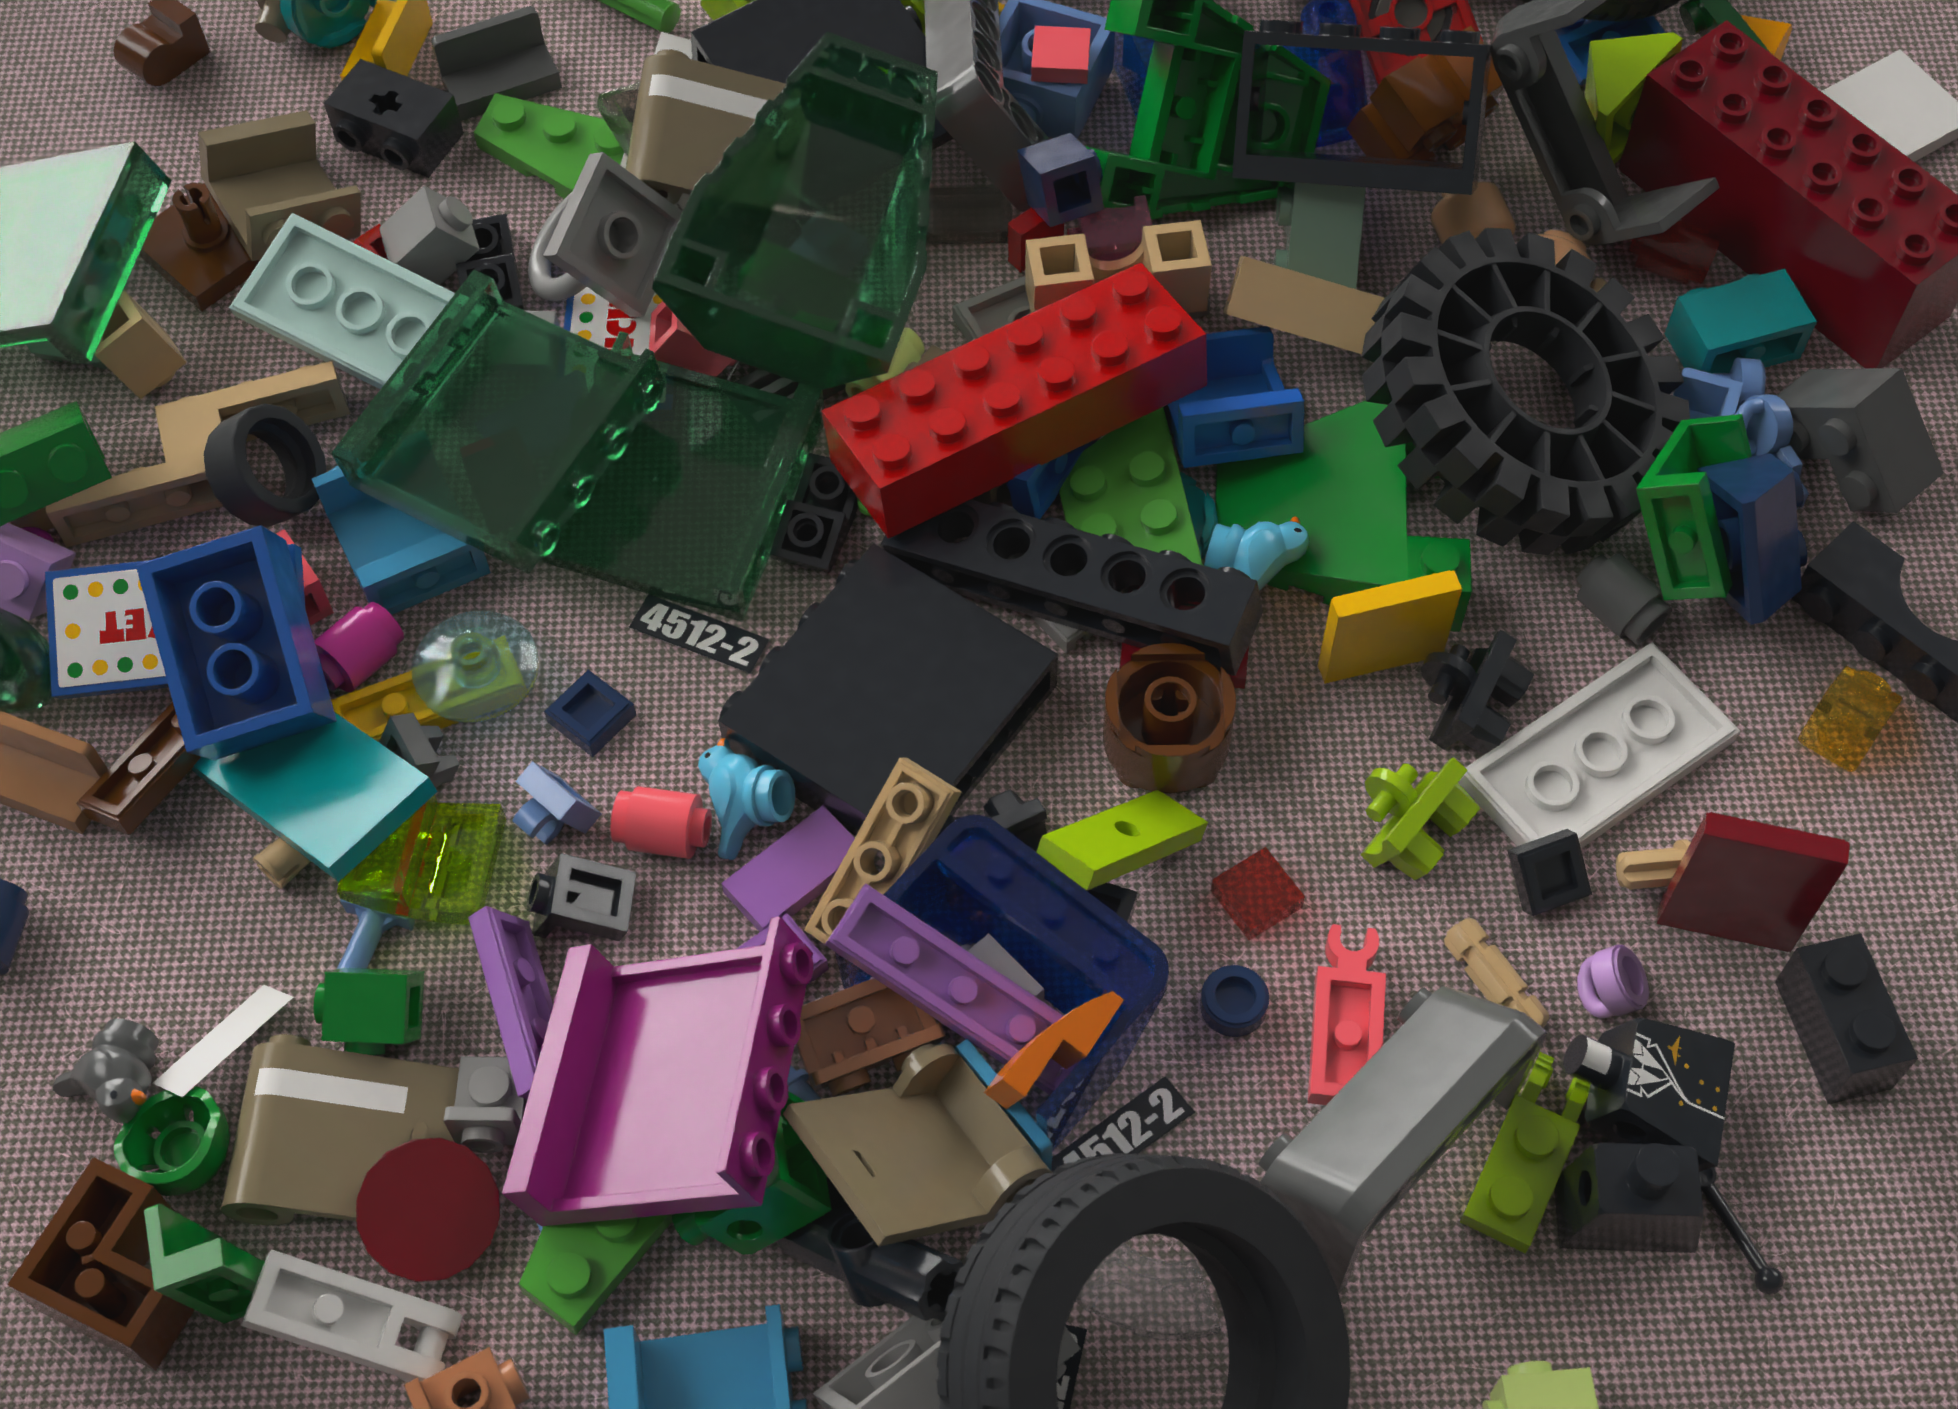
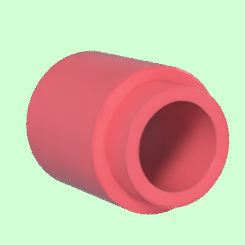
[610,786,712,859]

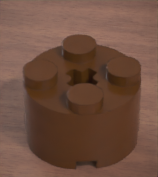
[1103,643,1236,794]

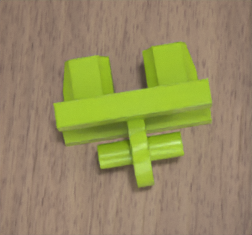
[1360,757,1480,880]

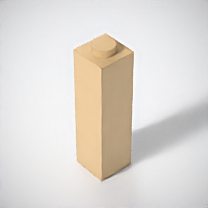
[1223,256,1385,354]

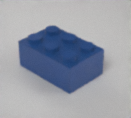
[136,525,337,760]

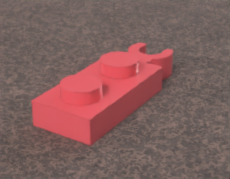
[1308,924,1386,1105]

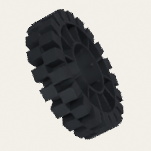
[1362,228,1690,555]

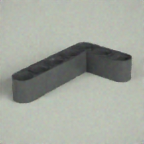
[924,0,1049,212]

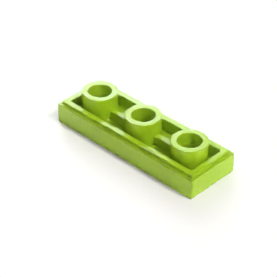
[1035,790,1208,891]

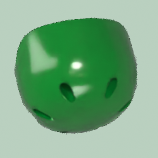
[114,1086,231,1196]

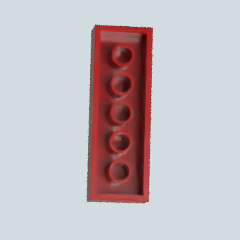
[821,262,1207,539]

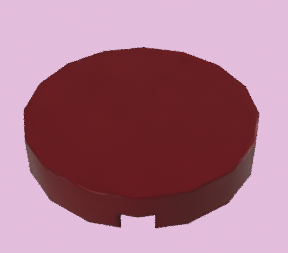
[356,1138,500,1283]

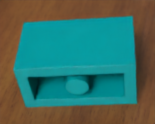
[1664,269,1817,374]

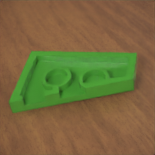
[474,93,632,198]

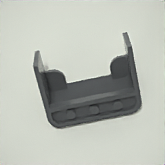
[1491,0,1720,246]
[1258,986,1548,1293]

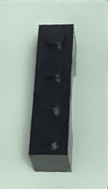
[1791,521,1958,723]

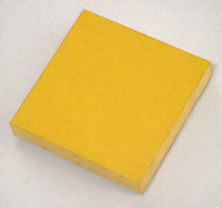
[1317,570,1462,684]

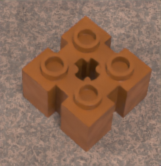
[1346,26,1504,161]

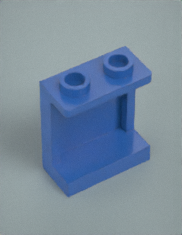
[1164,326,1304,468]

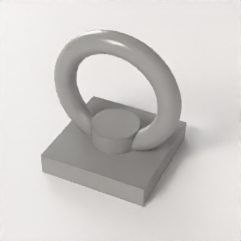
[528,152,689,317]

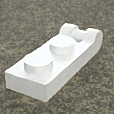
[241,1249,462,1382]

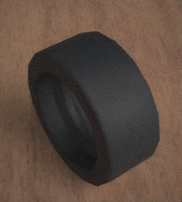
[203,403,327,527]

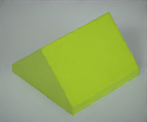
[1585,32,1683,165]

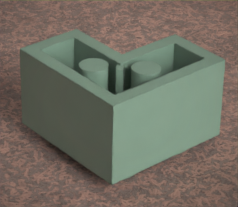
[1274,182,1366,289]

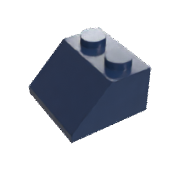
[1697,453,1808,625]

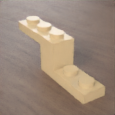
[45,361,350,548]

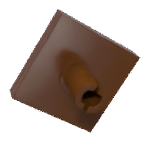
[127,182,261,312]

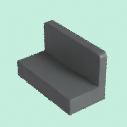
[431,6,562,121]

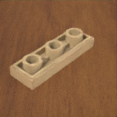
[804,758,962,944]

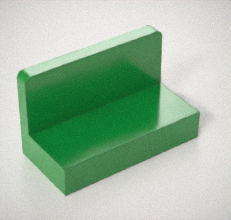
[144,1203,264,1324]

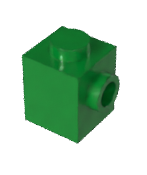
[313,968,425,1055]

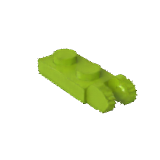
[1460,1052,1590,1254]

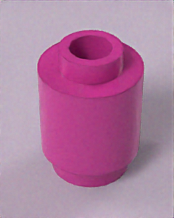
[314,602,404,693]

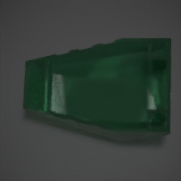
[652,32,938,390]

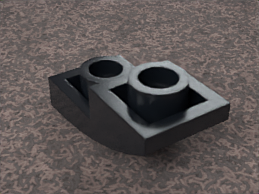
[456,213,524,315]
[769,453,858,573]

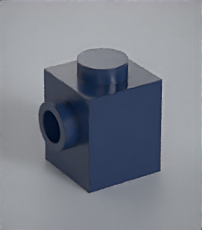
[1017,133,1104,228]

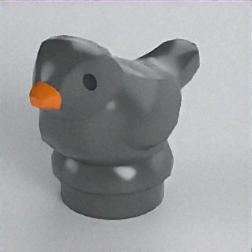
[53,1018,159,1124]

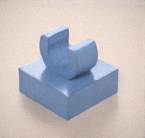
[513,761,602,845]

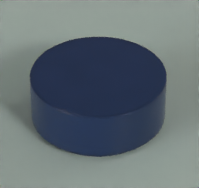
[1200,965,1269,1037]

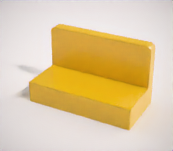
[340,0,433,80]

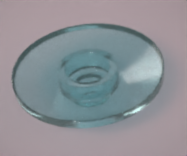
[412,611,539,723]

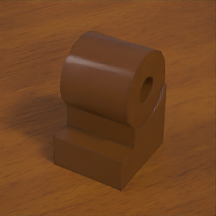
[113,0,211,87]

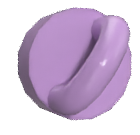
[1577,945,1649,1019]

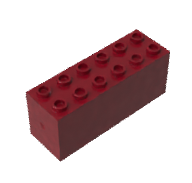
[1618,20,1958,368]

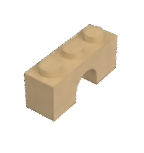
[1025,220,1212,313]

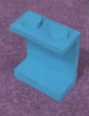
[311,432,491,615]
[604,1304,808,1409]

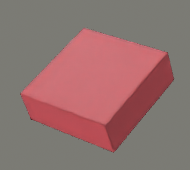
[1031,26,1091,84]

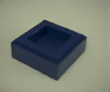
[544,669,636,757]

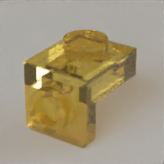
[1798,665,1903,772]

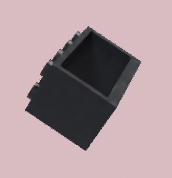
[1232,19,1492,195]

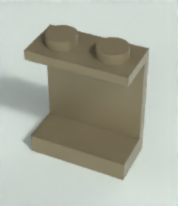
[198,110,361,261]

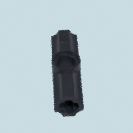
[777,1203,964,1322]

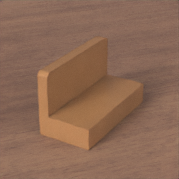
[0,711,108,834]

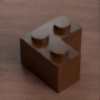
[7,1157,194,1371]

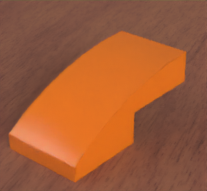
[983,991,1124,1109]

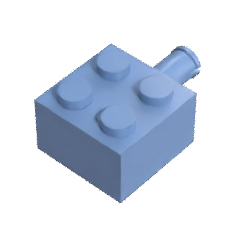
[999,0,1115,139]

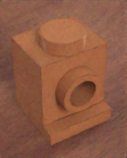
[404,1347,530,1409]

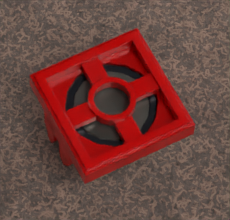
[1344,0,1483,87]

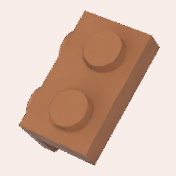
[796,978,946,1097]

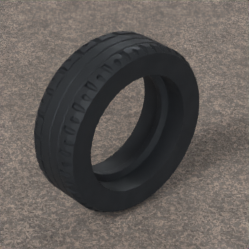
[937,1153,1350,1409]

